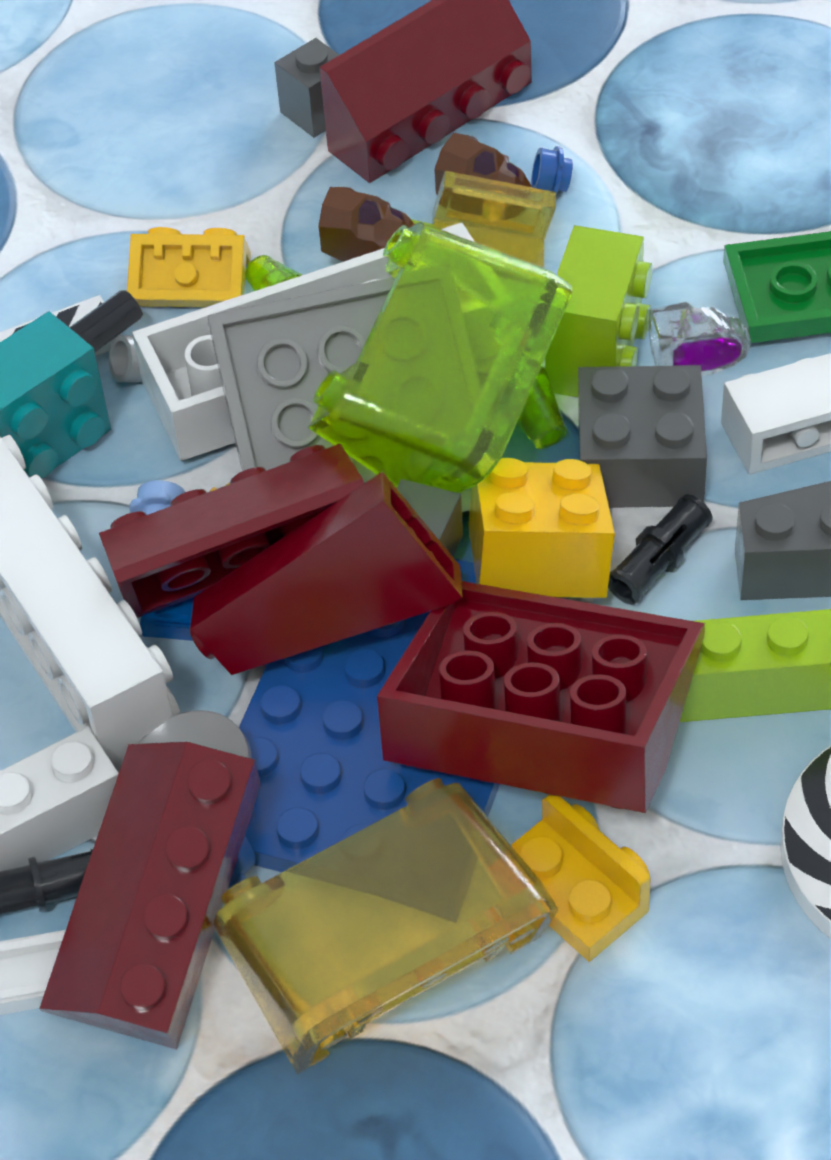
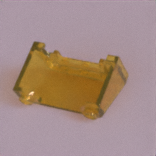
[213,778,558,1074]

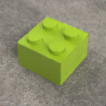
[545,225,653,398]

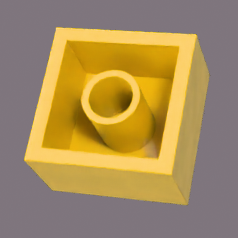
[468,458,615,598]

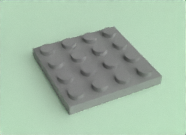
[208,266,495,515]

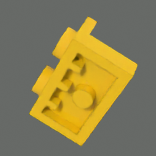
[127,227,251,308]
[492,795,651,962]

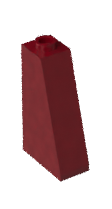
[190,471,463,675]

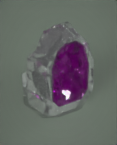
[648,302,751,376]

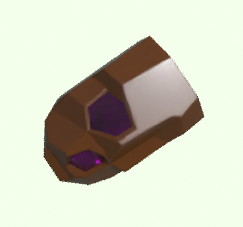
[434,133,531,217]
[318,187,418,261]

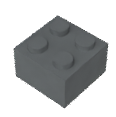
[578,365,707,508]

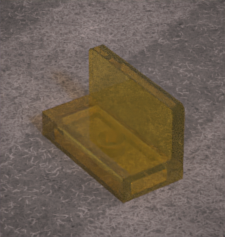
[431,171,556,279]

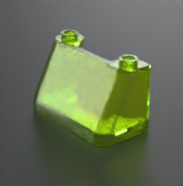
[308,222,572,493]

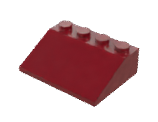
[377,581,705,813]

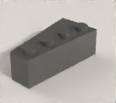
[735,481,831,600]

